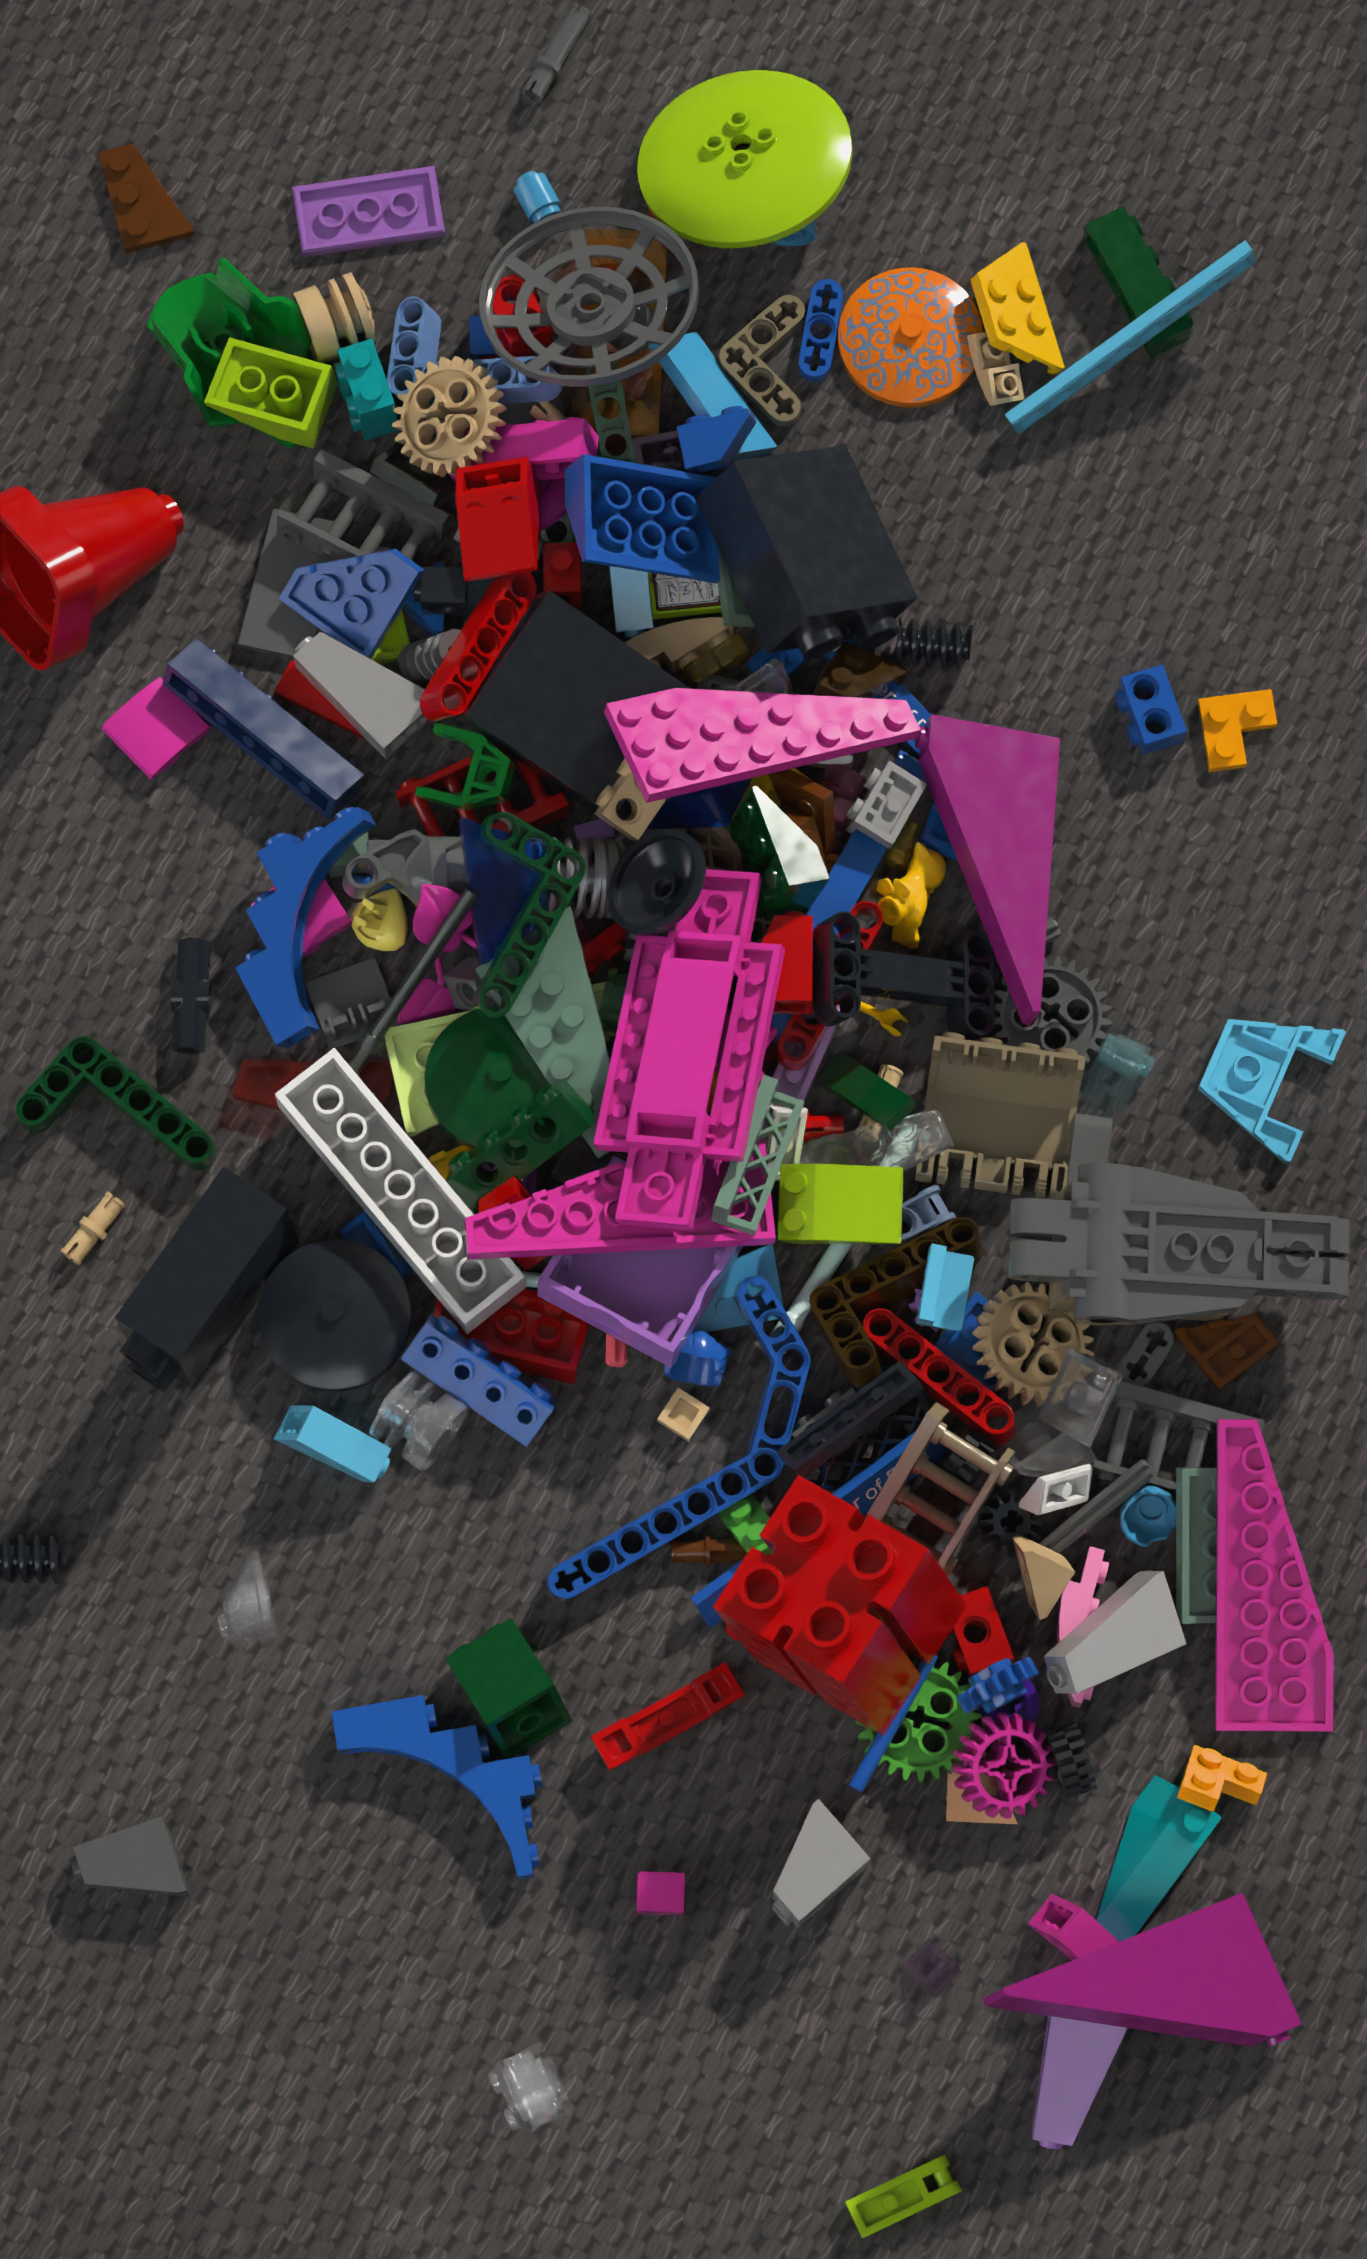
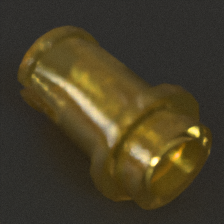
[884,821,923,871]

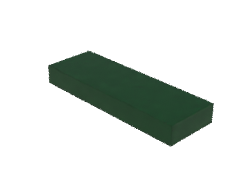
[817,1053,917,1132]

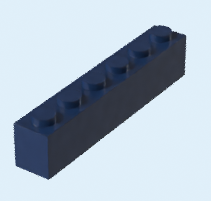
[162,638,364,820]

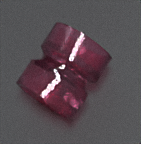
[819,764,868,833]

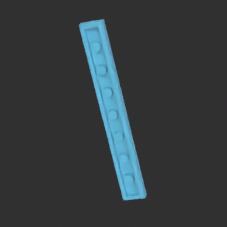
[1005,240,1256,434]

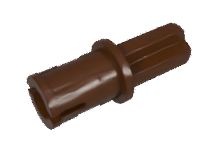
[671,1536,747,1567]

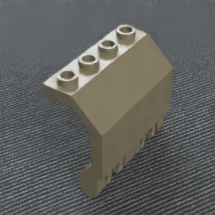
[915,1032,1086,1199]

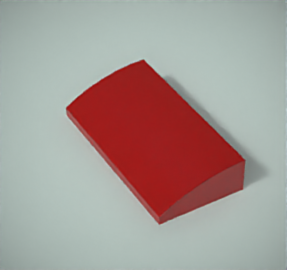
[433,1289,590,1384]

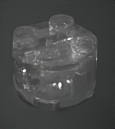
[488,2042,572,2135]

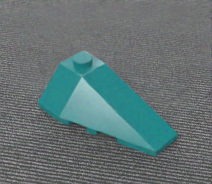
[1096,1775,1222,1942]

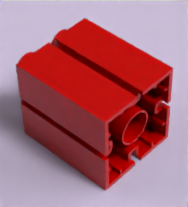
[713,1475,966,1736]

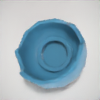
[1120,1485,1176,1547]

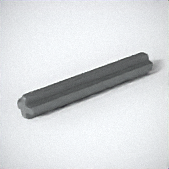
[1038,1459,1155,1554]

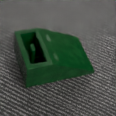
[729,786,830,921]

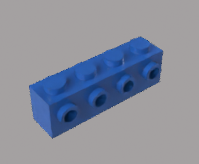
[401,1314,557,1447]

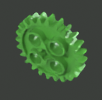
[855,1656,982,1783]

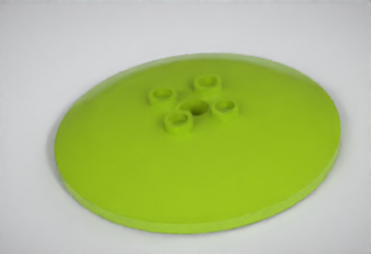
[637,70,853,248]

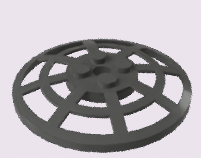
[479,207,699,387]

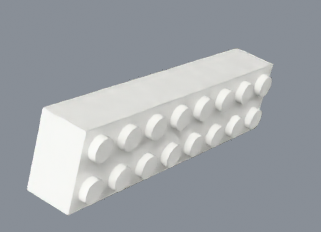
[275,1048,527,1334]

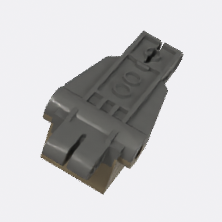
[1008,1163,1350,1326]

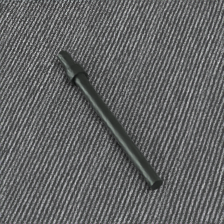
[348,887,479,1075]

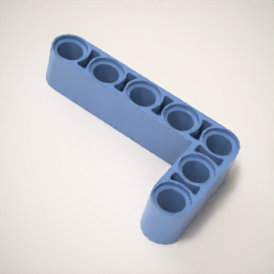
[387,296,563,407]

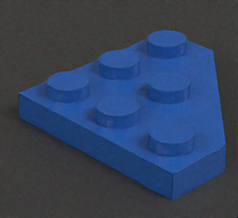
[278,549,424,659]

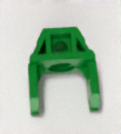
[415,723,516,811]

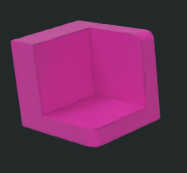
[636,1871,685,1916]

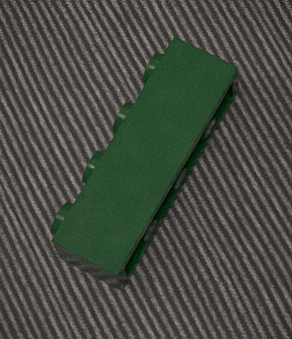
[1083,206,1193,358]

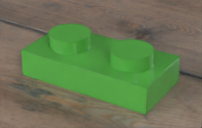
[719,1494,772,1555]

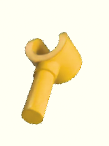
[859,1001,908,1037]

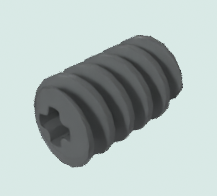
[398,629,462,687]

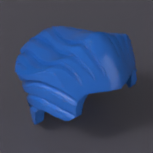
[664,1331,732,1387]

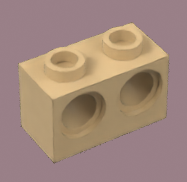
[594,759,667,840]

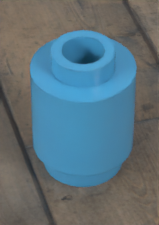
[513,171,562,223]

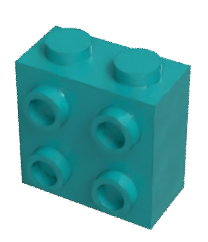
[334,339,399,441]

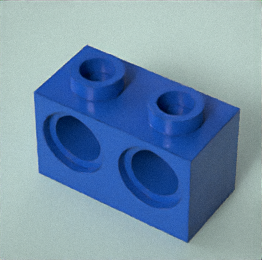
[1115,664,1187,755]

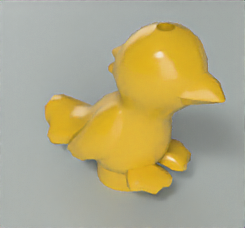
[876,842,946,949]

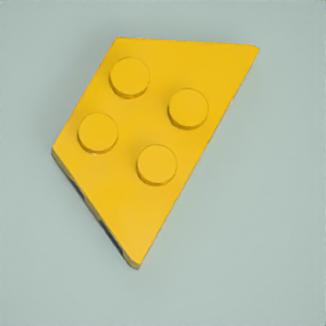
[970,242,1065,375]

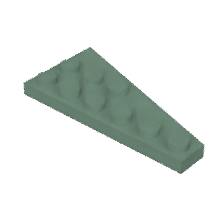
[475,906,612,1160]

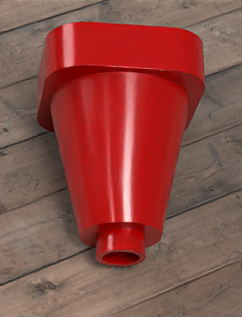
[0,486,184,671]

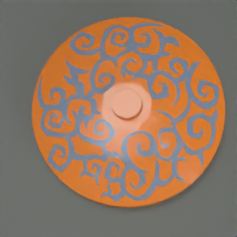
[838,268,983,408]

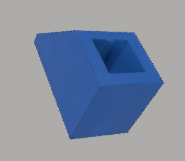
[676,406,756,474]

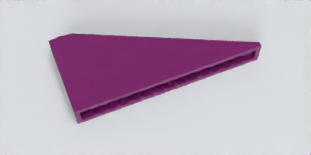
[915,714,1060,1025]
[983,1893,1302,2047]

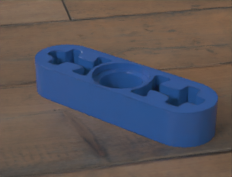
[798,279,843,382]

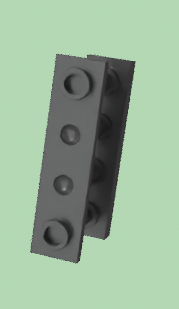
[277,449,449,561]
[1092,1379,1265,1497]

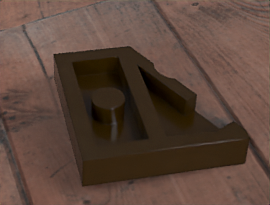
[814,641,908,698]

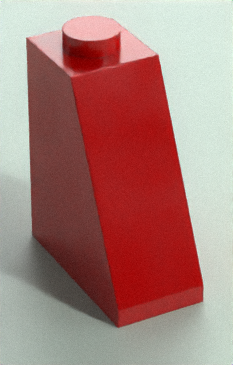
[761,911,813,1014]

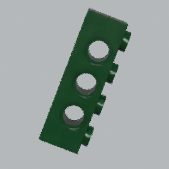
[446,1079,594,1214]

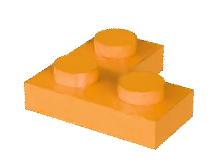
[1197,689,1277,772]
[1177,1745,1267,1812]

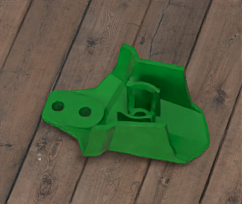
[147,257,312,448]

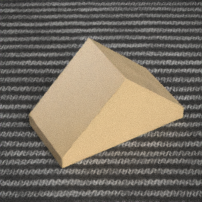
[1012,1535,1075,1620]

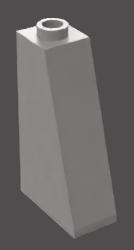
[293,632,429,759]
[1044,1571,1186,1694]

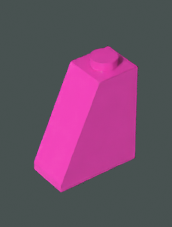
[1027,1894,1119,1960]

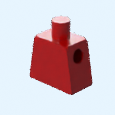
[543,542,582,610]

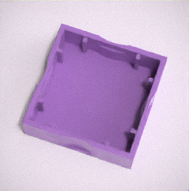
[537,1156,743,1368]

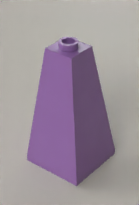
[1032,2016,1127,2149]

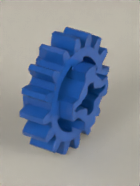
[956,1657,1039,1714]

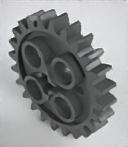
[993,956,1112,1067]

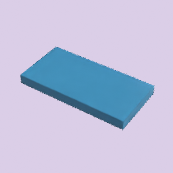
[648,332,777,461]

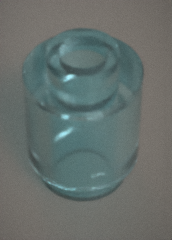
[1097,1033,1156,1082]

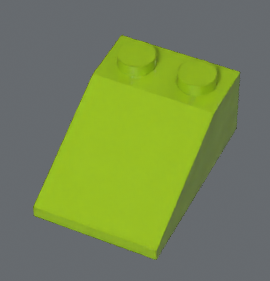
[204,337,338,449]
[778,1164,903,1244]

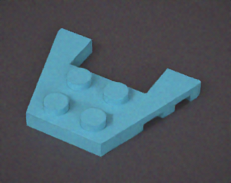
[1198,1019,1346,1165]

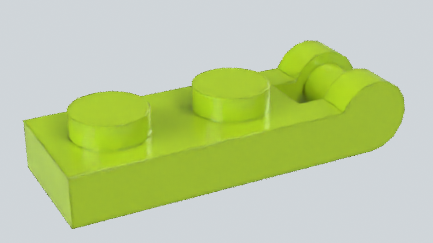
[845,2155,962,2239]

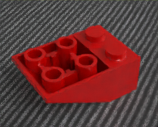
[455,456,540,582]

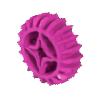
[951,1712,1057,1819]

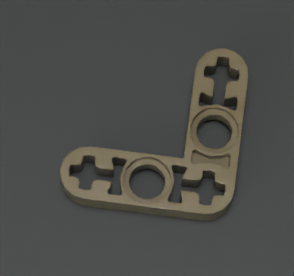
[719,295,805,427]

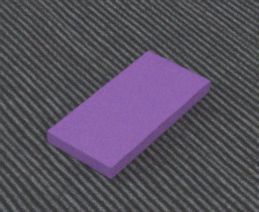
[292,166,445,257]

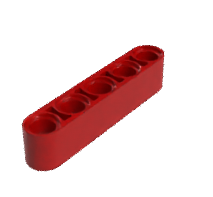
[420,572,537,722]
[777,901,883,1071]
[863,1308,1016,1445]

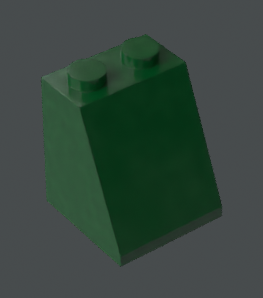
[445,1618,572,1759]

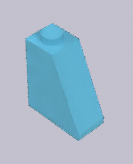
[608,566,653,637]
[274,1405,392,1483]

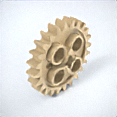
[392,356,507,477]
[972,1282,1094,1406]

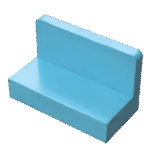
[916,1244,974,1331]

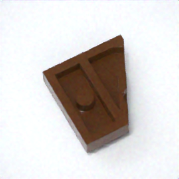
[768,769,836,855]
[1173,1314,1279,1392]

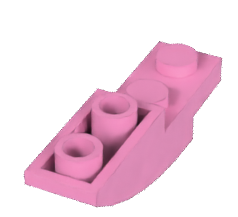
[1057,1547,1109,1708]

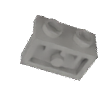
[845,761,927,849]

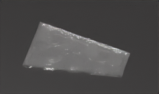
[799,1110,954,1172]

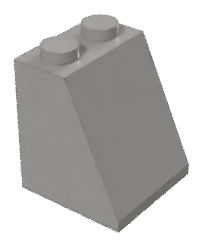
[772,1799,871,1928]

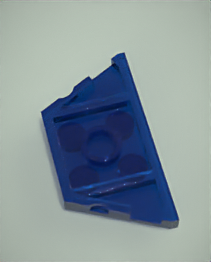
[458,818,549,965]

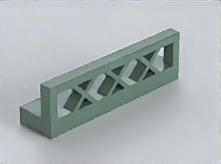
[711,1075,805,1236]

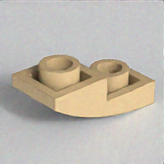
[967,332,1024,406]

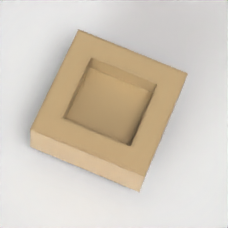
[657,1387,710,1442]

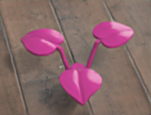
[398,884,535,1026]

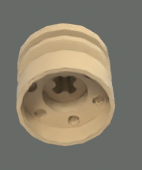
[292,272,377,363]

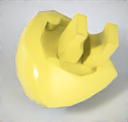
[351,888,408,951]

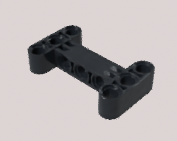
[813,911,995,1041]

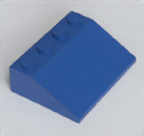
[564,454,720,583]

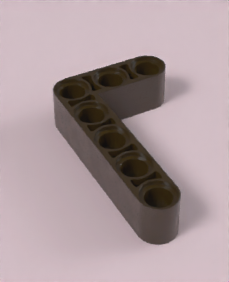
[809,1217,984,1389]

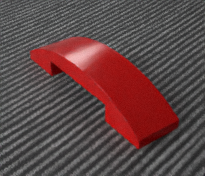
[590,1662,745,1771]

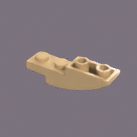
[624,617,733,674]

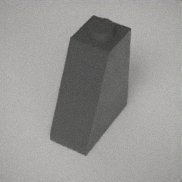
[70,1816,190,1896]

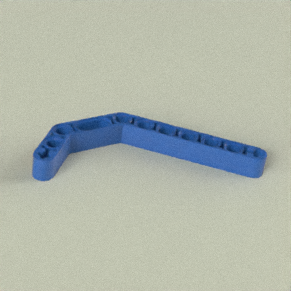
[546,1276,811,1599]

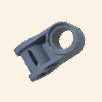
[889,1185,957,1247]

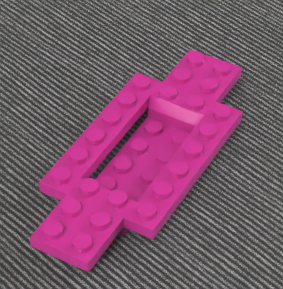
[593,869,785,1231]

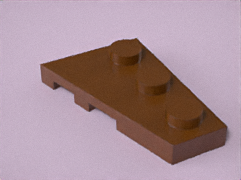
[98,143,196,253]

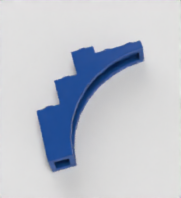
[235,807,376,1048]
[331,1695,542,1880]

